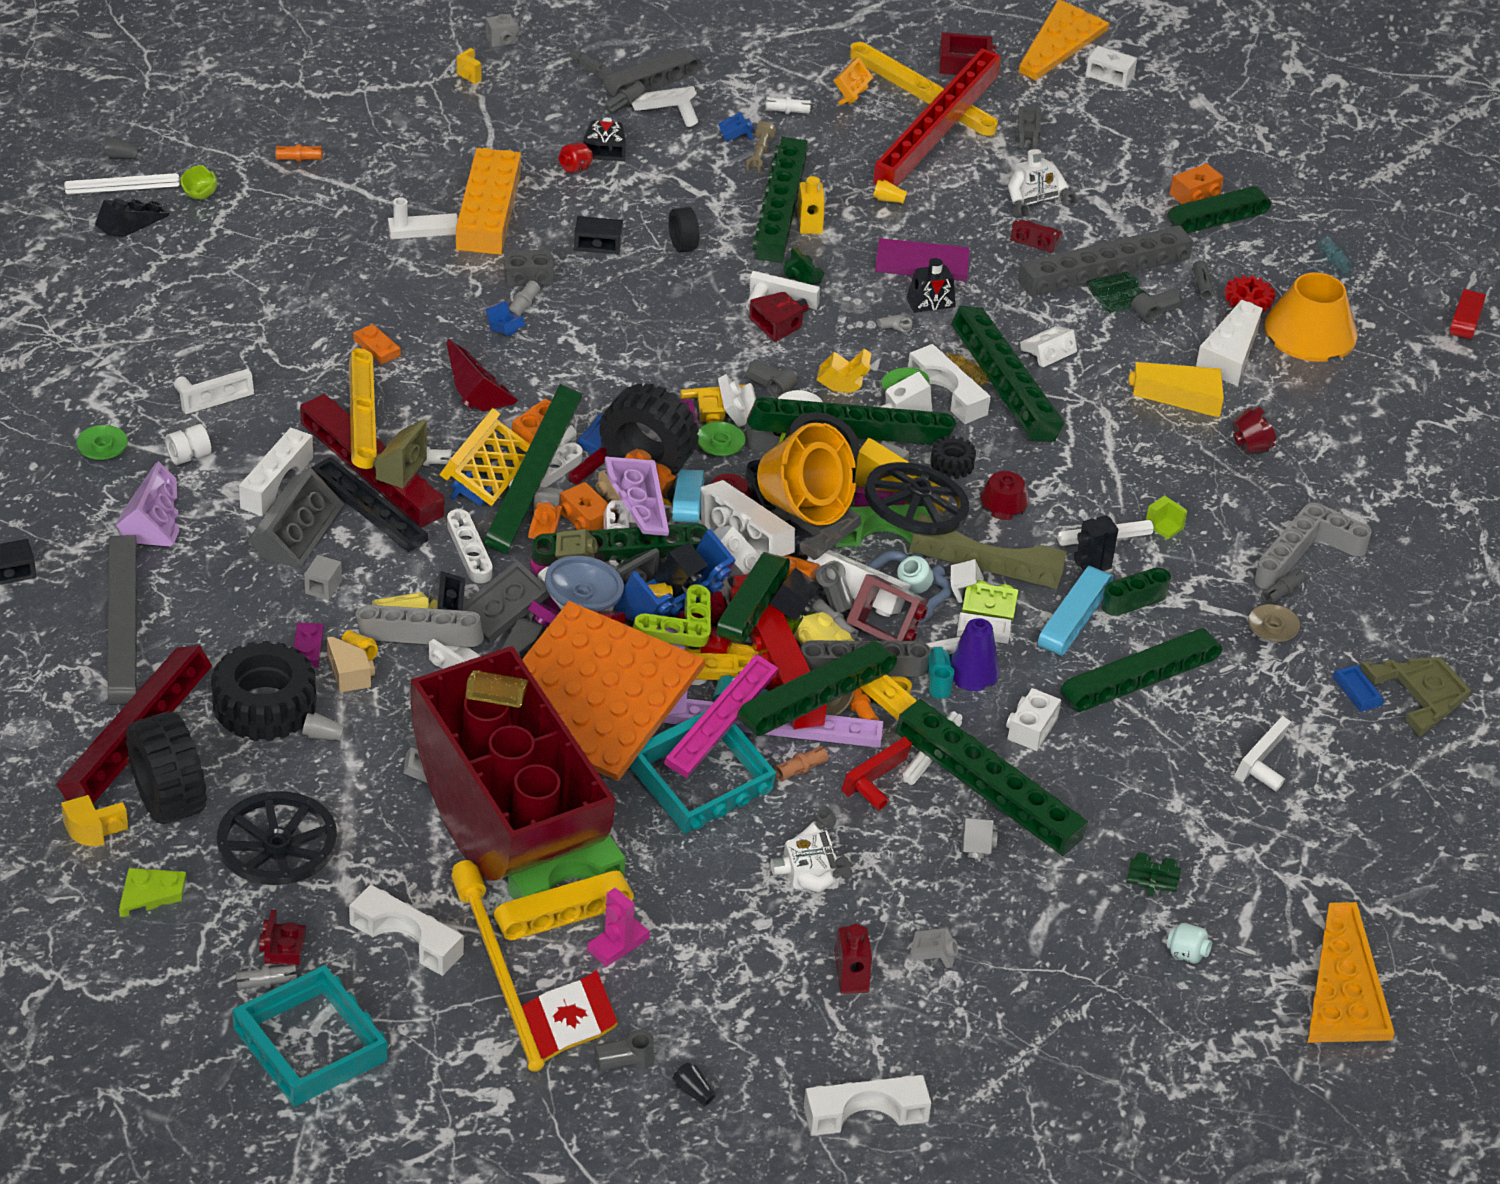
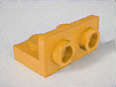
[833,57,873,105]

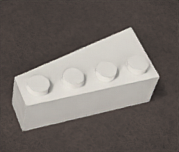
[1196,300,1263,386]
[701,480,795,556]

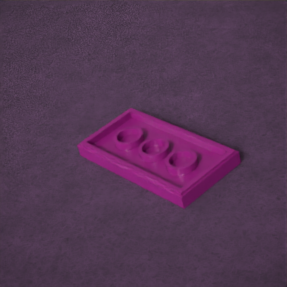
[875,238,970,281]

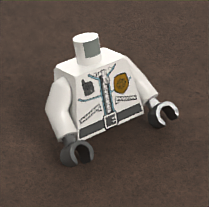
[1008,149,1078,217]
[771,806,852,892]

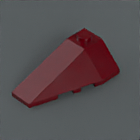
[446,339,518,412]

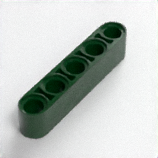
[1167,186,1272,234]
[717,552,790,644]

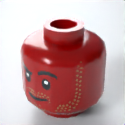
[558,143,593,173]

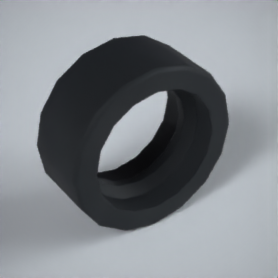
[668,207,700,252]

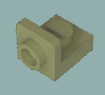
[555,529,598,559]

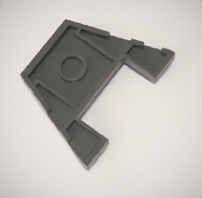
[770,506,861,560]

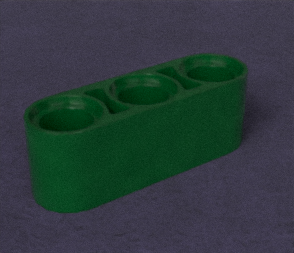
[1102,567,1171,616]

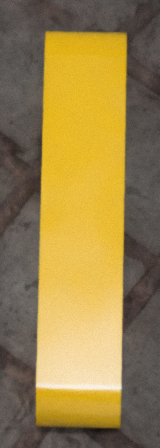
[493,871,634,940]

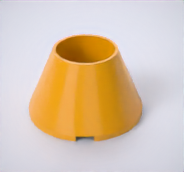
[1264,273,1358,362]
[757,423,856,525]

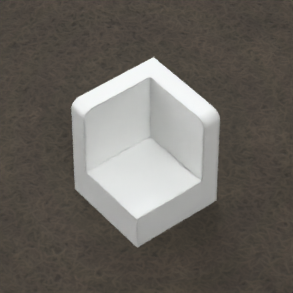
[951,559,984,603]

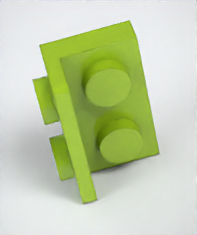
[962,580,1018,622]

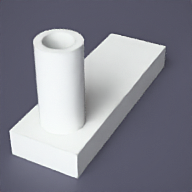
[632,86,698,127]
[388,198,458,239]
[746,271,820,311]
[174,369,254,414]
[1234,716,1291,792]

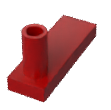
[841,737,912,811]

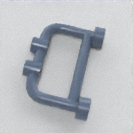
[864,550,953,623]

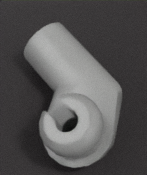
[877,315,913,333]

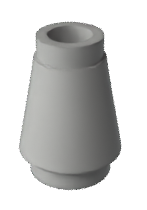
[302,712,344,741]

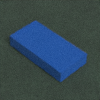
[577,414,603,453]
[1333,665,1384,712]

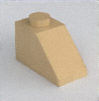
[327,637,375,693]

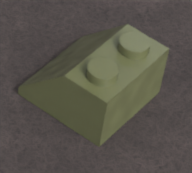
[374,419,427,488]

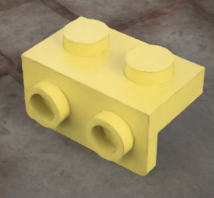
[794,612,855,645]

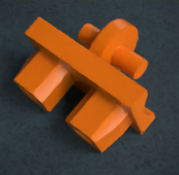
[528,502,562,539]

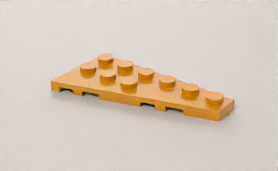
[1019,0,1109,81]
[1307,902,1395,1043]

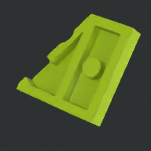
[119,868,187,917]

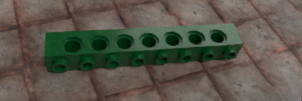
[752,137,808,263]
[951,305,1065,442]
[895,699,1088,856]

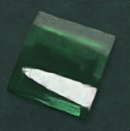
[1087,271,1150,313]

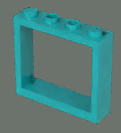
[630,710,777,834]
[232,965,389,1107]

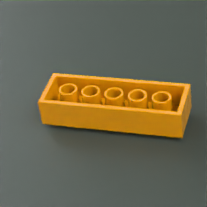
[456,148,521,255]

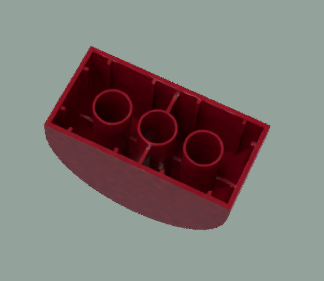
[411,646,616,881]

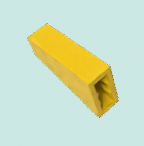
[1129,362,1224,417]
[855,438,949,514]

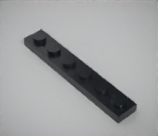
[311,457,428,552]

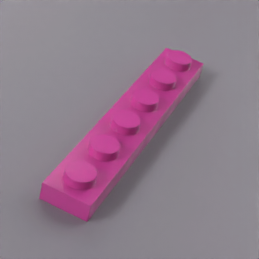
[664,654,778,778]

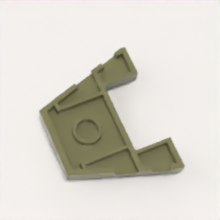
[1361,657,1471,736]

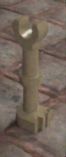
[746,121,776,173]

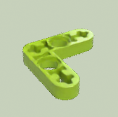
[633,585,711,647]

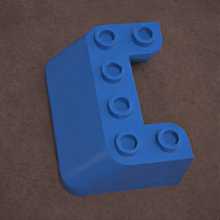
[614,529,736,627]

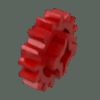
[1224,275,1276,312]

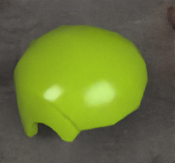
[181,165,218,200]

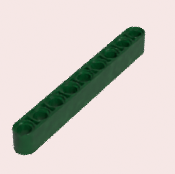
[483,384,583,555]
[747,397,956,445]

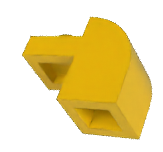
[817,348,872,393]
[61,795,128,846]

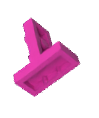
[587,887,650,967]

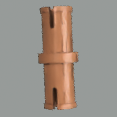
[774,746,829,782]

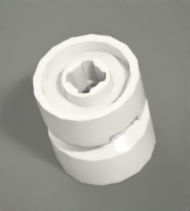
[165,424,211,465]

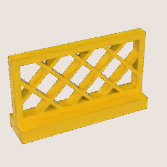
[439,408,530,506]

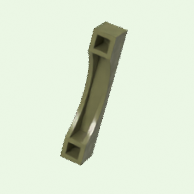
[909,513,1067,589]

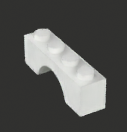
[908,344,990,424]
[239,427,313,516]
[349,884,464,976]
[804,1075,931,1136]

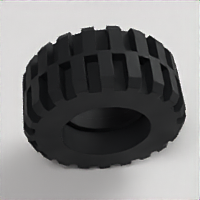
[599,384,699,475]
[211,641,317,741]
[126,711,207,824]

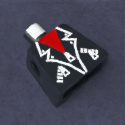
[583,117,626,162]
[906,258,956,313]

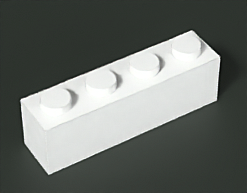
[807,549,911,617]

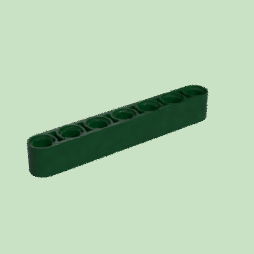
[531,523,708,566]
[1060,628,1223,712]
[737,641,897,736]

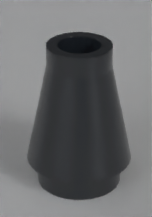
[673,1062,716,1106]

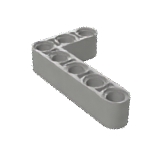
[1255,503,1372,589]

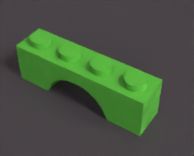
[835,504,930,547]
[508,836,625,900]

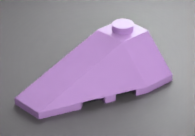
[605,457,669,536]
[116,461,179,547]

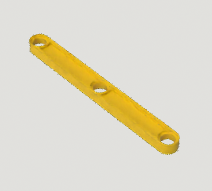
[850,42,998,136]
[349,348,377,469]

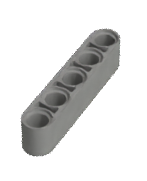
[356,605,484,647]

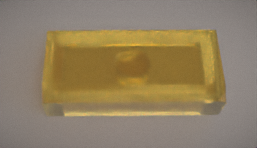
[945,353,990,387]
[466,670,528,707]

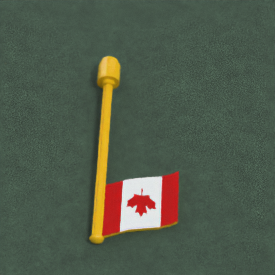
[451,860,618,1072]

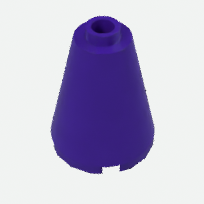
[950,618,1000,691]

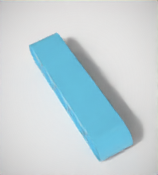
[673,469,704,523]
[1038,566,1113,656]

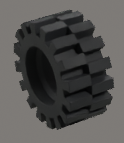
[930,435,976,479]

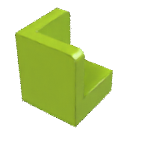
[1146,495,1187,539]

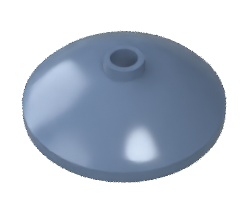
[545,556,624,612]

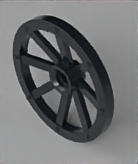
[864,462,969,535]
[217,791,337,885]

